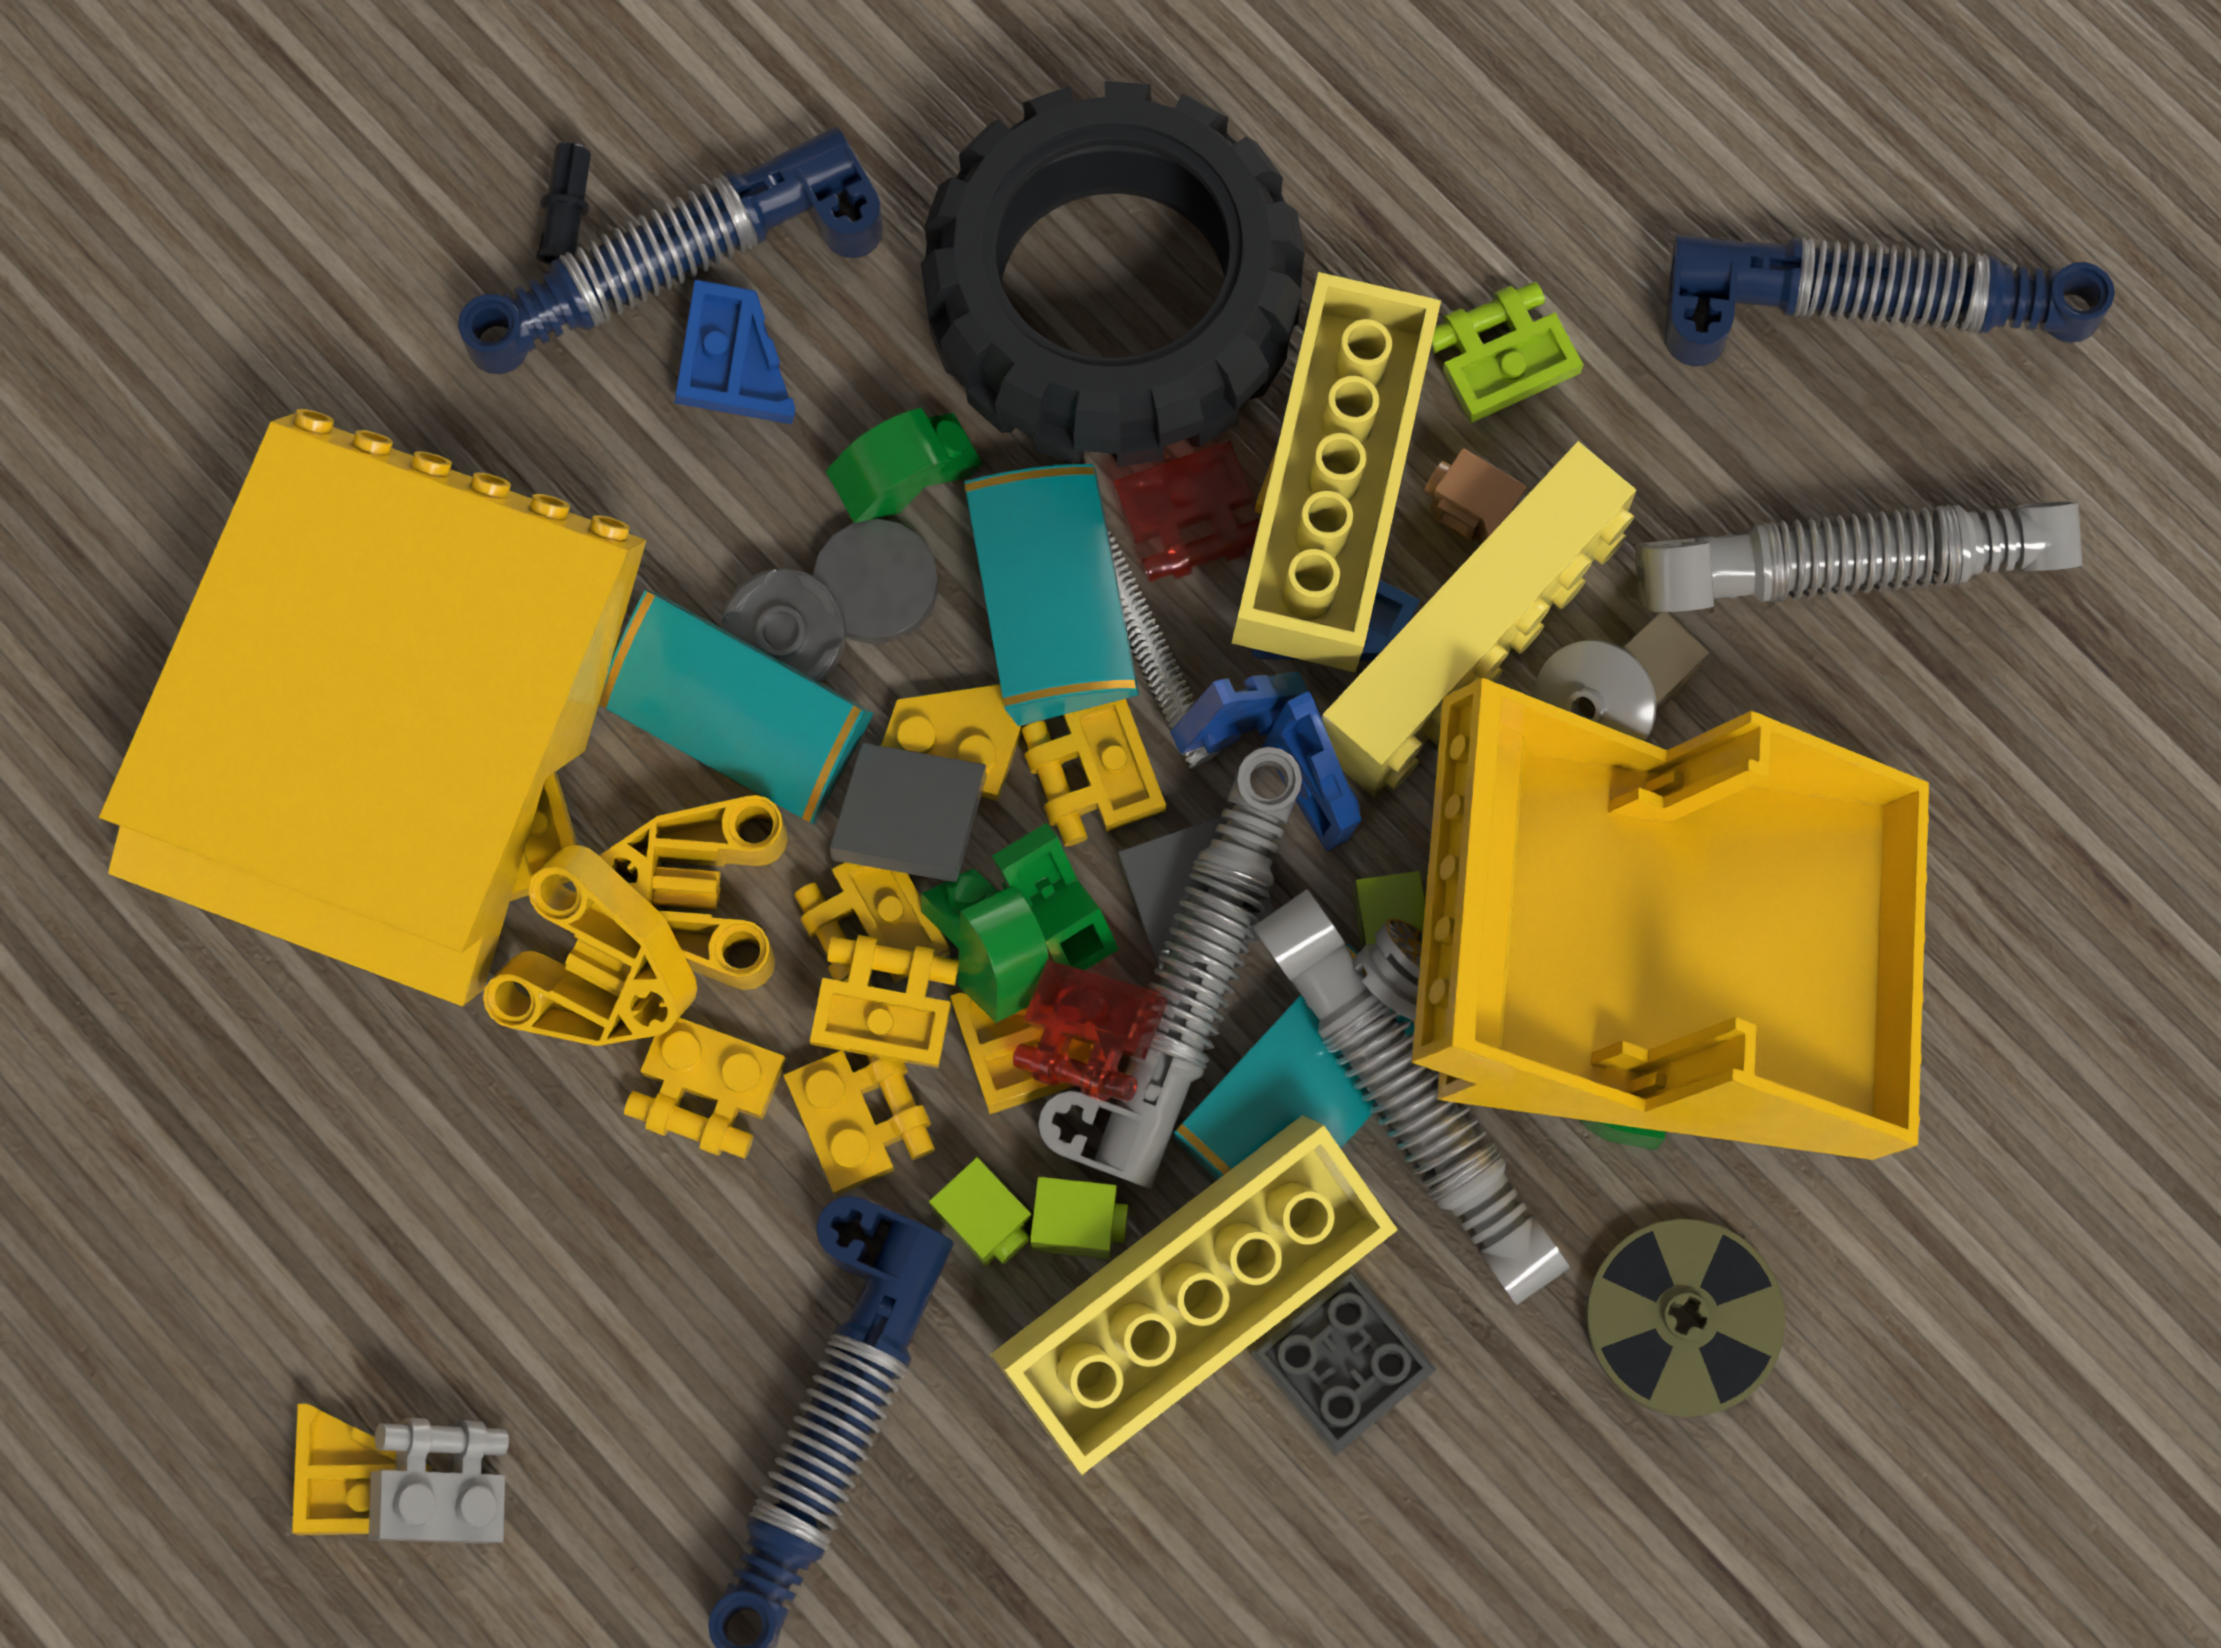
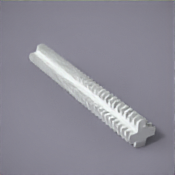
[1108,532,1219,769]

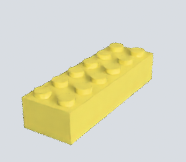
[1231,272,1441,672]
[1322,441,1636,797]
[990,1115,1398,1475]

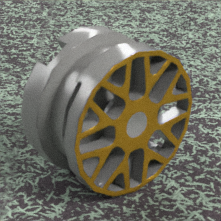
[1353,918,1423,1020]

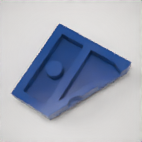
[1262,691,1362,852]

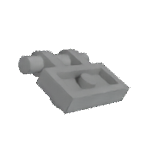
[369,1418,509,1544]

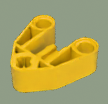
[600,795,788,990]
[483,845,698,1046]

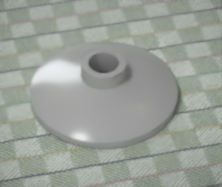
[1533,640,1657,741]

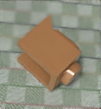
[1424,448,1527,545]

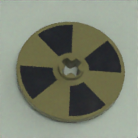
[1586,1219,1785,1417]

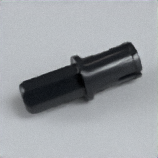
[536,142,591,265]

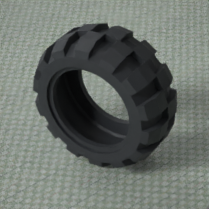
[921,81,1305,467]

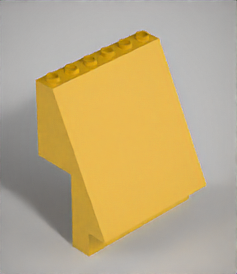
[98,409,647,1007]
[1412,677,1929,1160]

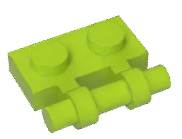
[1430,281,1584,424]

